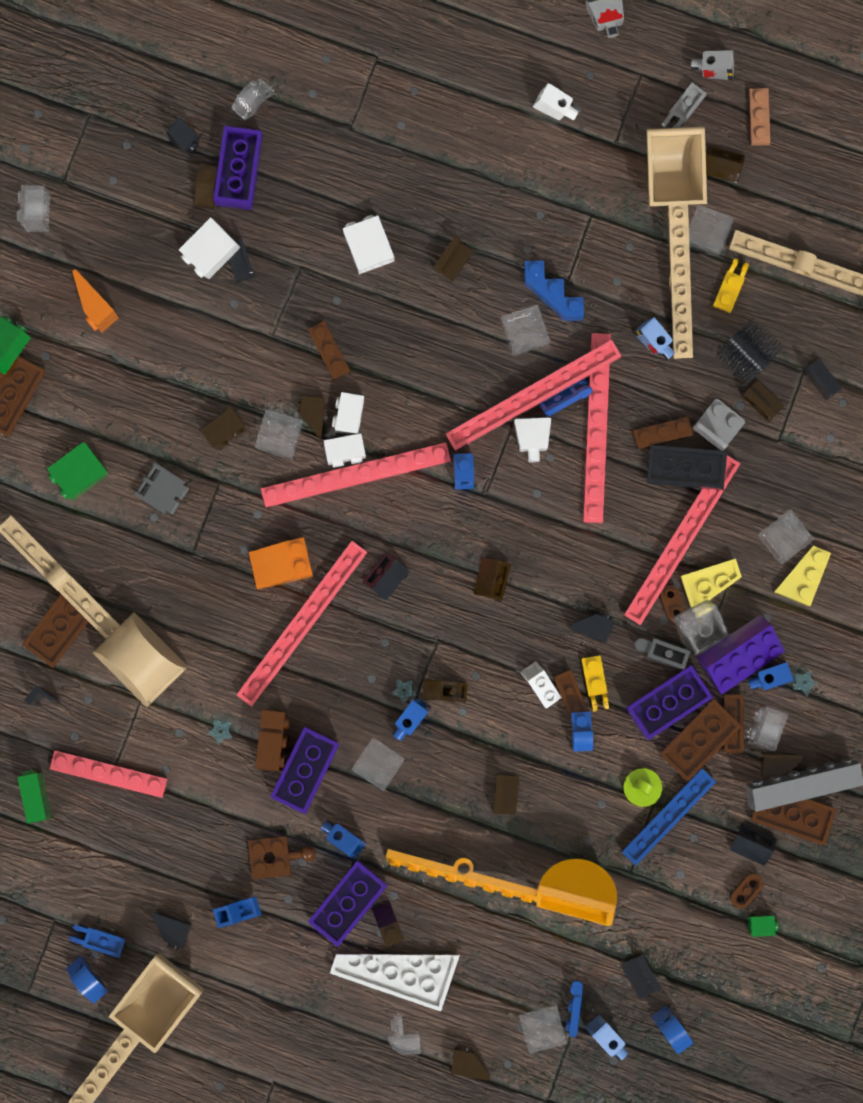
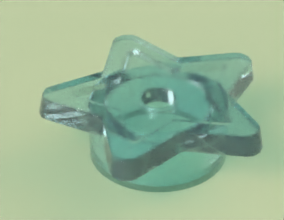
[793,671,818,696]
[391,680,417,704]
[208,720,232,745]

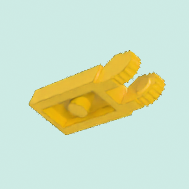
[713,258,749,313]
[581,655,609,712]

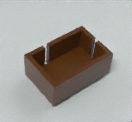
[255,710,290,771]

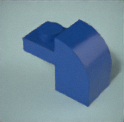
[571,712,593,752]
[213,896,262,928]
[66,956,109,1004]
[651,1006,693,1054]

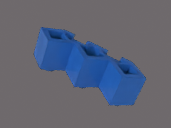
[524,261,584,321]

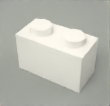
[332,392,364,435]
[324,434,366,468]

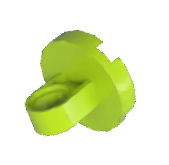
[623,768,662,807]

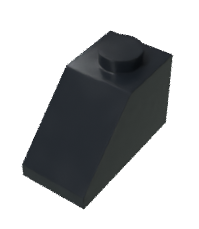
[166,117,199,155]
[569,613,615,644]
[152,912,192,950]

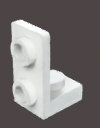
[520,661,561,708]

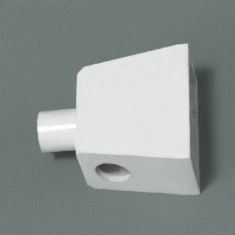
[533,83,579,120]
[514,418,551,462]

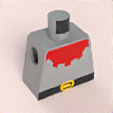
[585,0,624,38]
[691,50,735,80]

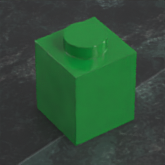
[748,915,778,937]

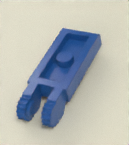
[539,378,593,417]
[69,924,126,958]
[566,981,583,1037]

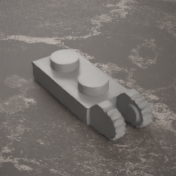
[662,82,707,128]

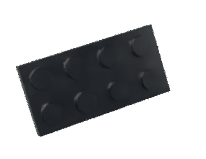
[647,445,728,490]

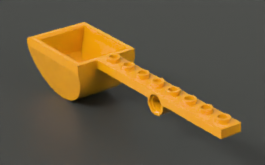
[386,849,617,926]

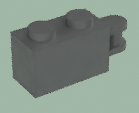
[634,638,690,671]

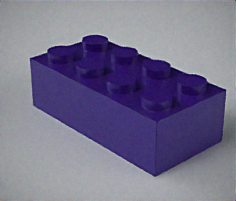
[213,126,263,210]
[697,614,785,695]
[625,665,713,740]
[270,727,340,814]
[308,860,388,947]

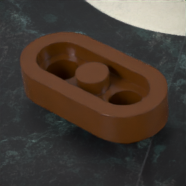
[660,585,686,623]
[730,874,763,909]

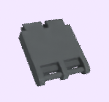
[133,462,189,515]

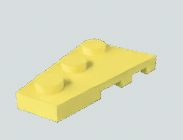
[774,546,831,606]
[680,559,742,613]

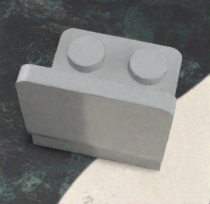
[692,399,745,451]

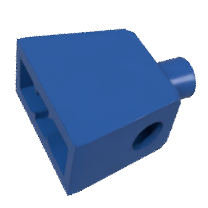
[453,453,474,490]
[748,662,794,691]
[392,696,431,741]
[321,820,367,859]

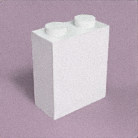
[343,215,394,274]
[179,218,241,279]

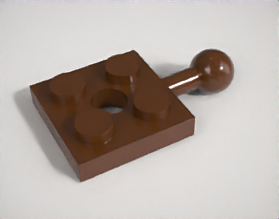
[248,836,316,880]

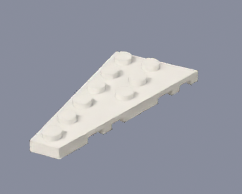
[330,954,460,1012]

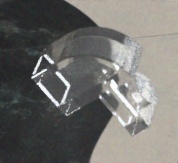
[231,78,275,120]
[388,1013,421,1055]

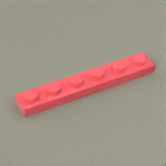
[50,751,168,798]

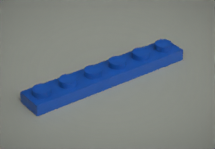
[622,768,716,866]

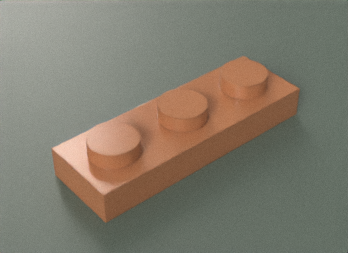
[749,88,770,146]

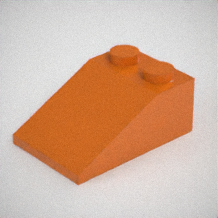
[72,269,118,333]
[249,537,313,590]

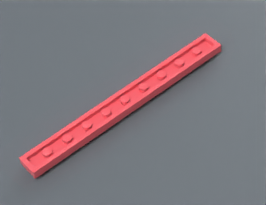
[583,333,611,523]
[446,340,621,451]
[261,443,451,508]
[624,455,741,625]
[237,541,367,707]

